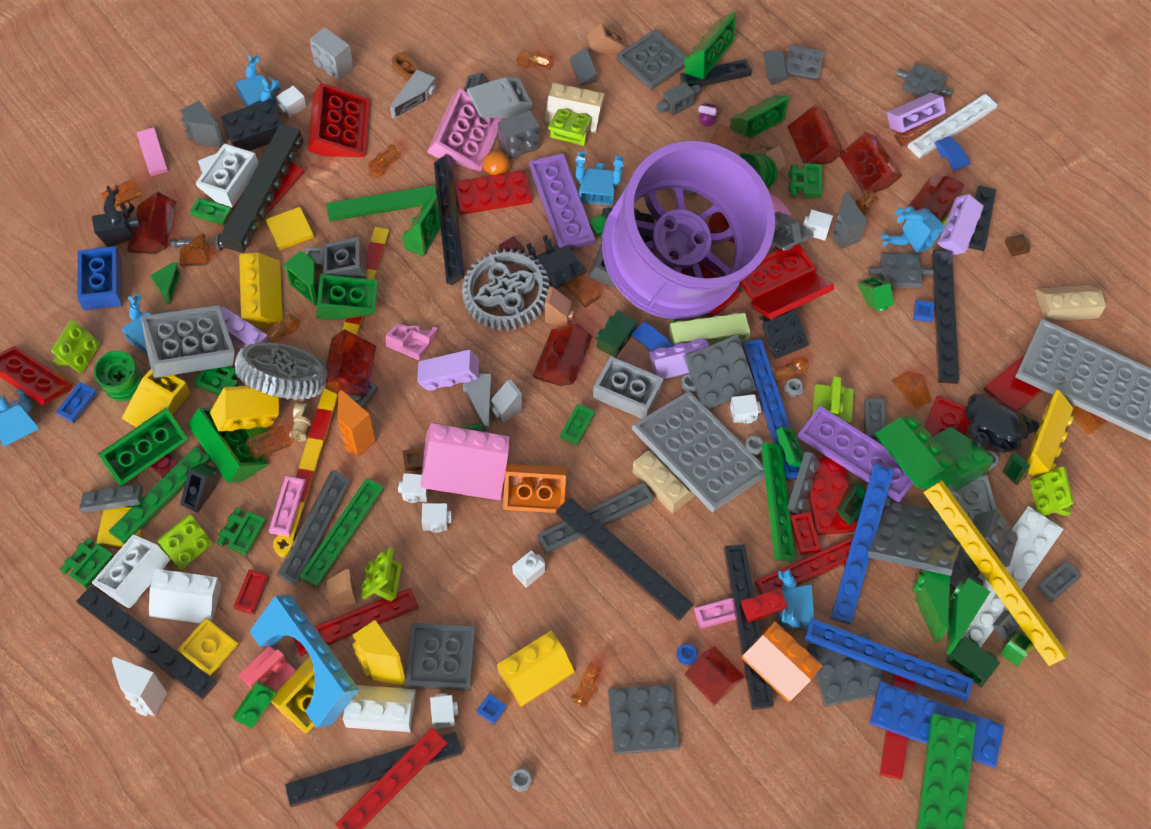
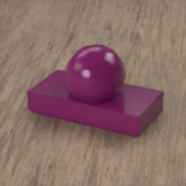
[698,102,720,126]

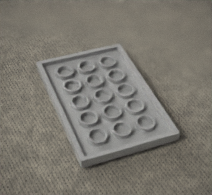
[632,391,765,513]

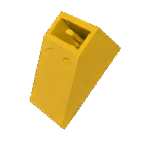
[122,369,191,427]

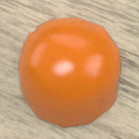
[482,151,511,175]

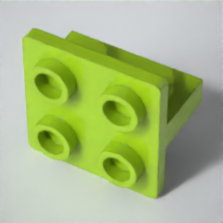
[548,109,592,146]
[51,320,101,373]
[812,376,854,424]
[1030,466,1074,516]
[157,514,212,570]
[361,547,402,601]

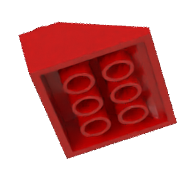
[307,82,370,157]

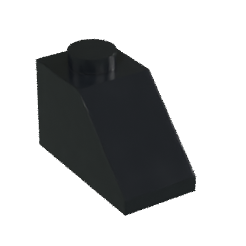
[180,463,219,512]

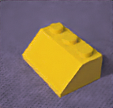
[210,386,279,431]
[497,631,575,707]
[271,657,315,734]

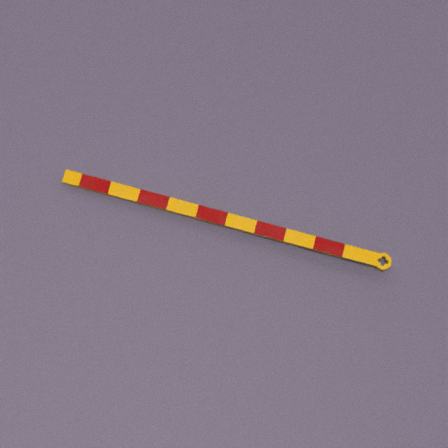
[273,227,390,557]

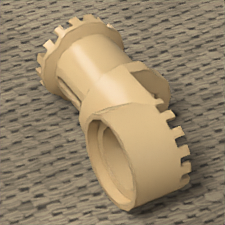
[289,401,311,442]

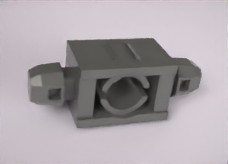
[656,82,701,116]

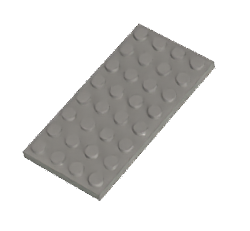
[1015,319,1151,441]

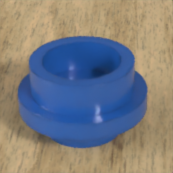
[677,644,698,665]

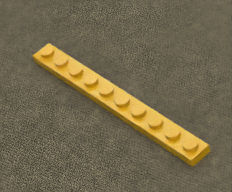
[923,480,1068,666]

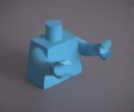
[235,53,281,107]
[575,151,623,205]
[880,206,945,253]
[122,292,165,356]
[0,389,39,447]
[777,569,814,630]

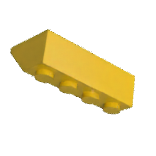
[239,252,284,329]
[1025,389,1074,477]
[352,621,406,686]

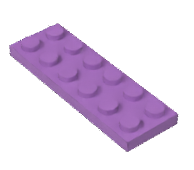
[529,154,595,249]
[798,406,913,503]

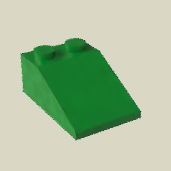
[402,195,441,256]
[316,274,377,320]
[933,427,993,491]
[912,570,950,643]
[946,578,990,656]

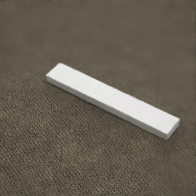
[908,94,998,159]

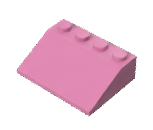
[427,88,504,171]
[421,423,509,500]

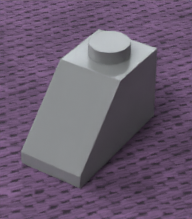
[490,379,522,423]

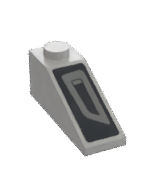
[390,70,437,119]
[463,373,491,433]

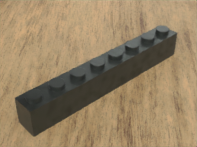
[220,124,303,253]

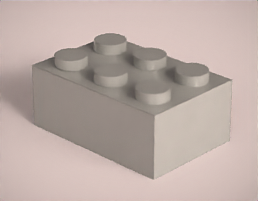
[593,356,664,419]

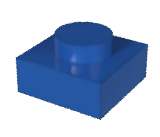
[913,300,934,322]
[476,694,507,725]

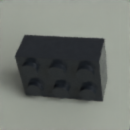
[221,99,284,151]

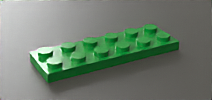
[916,714,976,829]

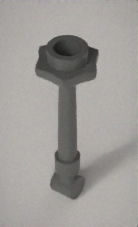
[170,234,224,251]

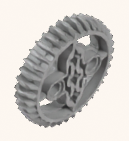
[462,248,551,332]
[235,342,329,400]

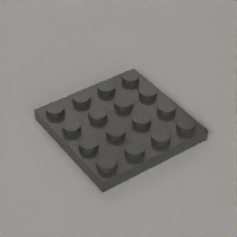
[868,501,971,576]

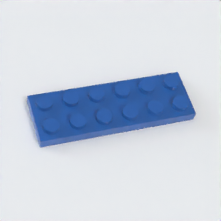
[869,682,1005,768]

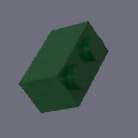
[596,310,637,358]
[946,636,1001,688]

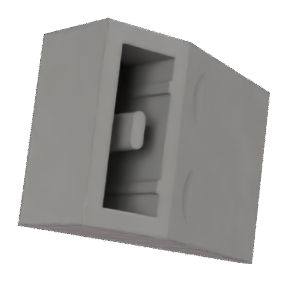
[467,77,533,118]

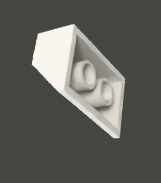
[196,144,259,208]
[92,535,171,608]
[149,569,222,624]
[112,657,168,716]
[343,685,416,732]

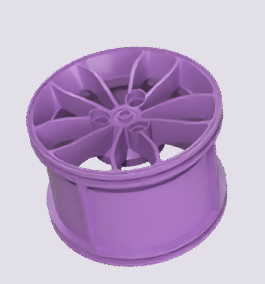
[602,141,775,320]

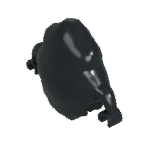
[964,393,1040,453]

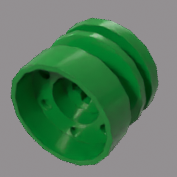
[738,152,777,190]
[94,350,144,402]

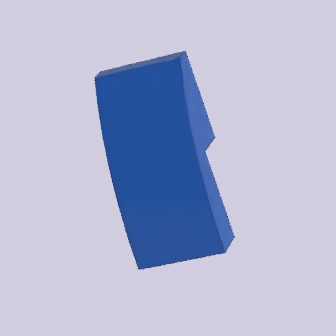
[934,136,971,172]
[631,321,673,352]

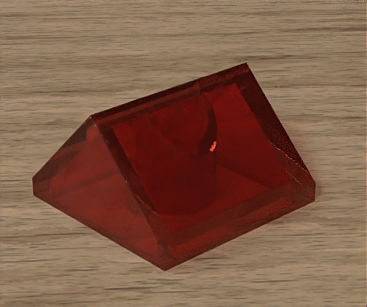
[685,647,745,706]

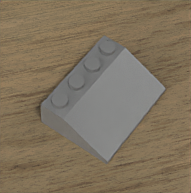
[141,305,235,378]

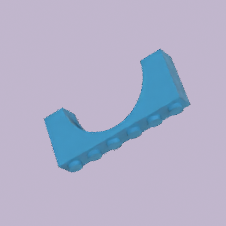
[249,595,359,728]

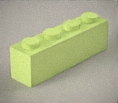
[669,313,750,346]

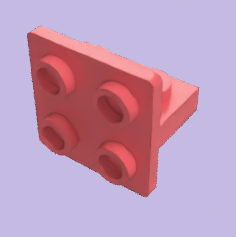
[238,646,296,692]

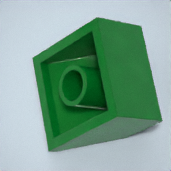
[284,250,319,306]

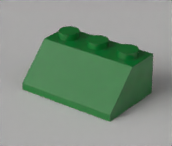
[730,95,789,143]

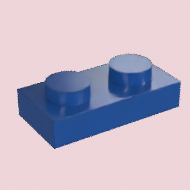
[56,382,98,424]

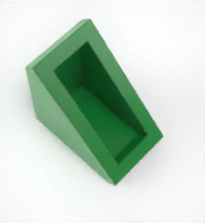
[150,262,181,304]
[1000,629,1034,667]

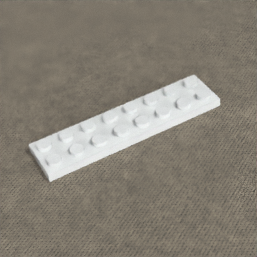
[946,506,1063,648]

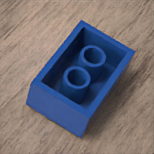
[77,246,122,310]

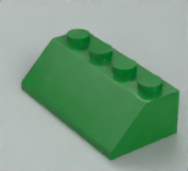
[684,12,736,80]
[98,407,188,486]
[187,407,269,483]
[875,416,959,489]

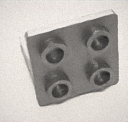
[786,45,824,81]
[771,211,814,250]

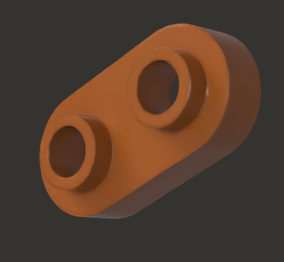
[392,53,420,81]

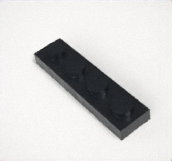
[680,59,752,87]
[968,186,996,251]

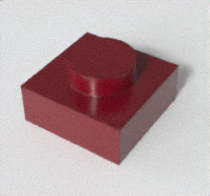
[499,236,525,254]
[151,454,178,478]

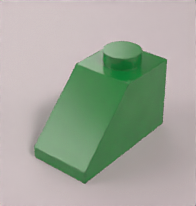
[857,277,894,311]

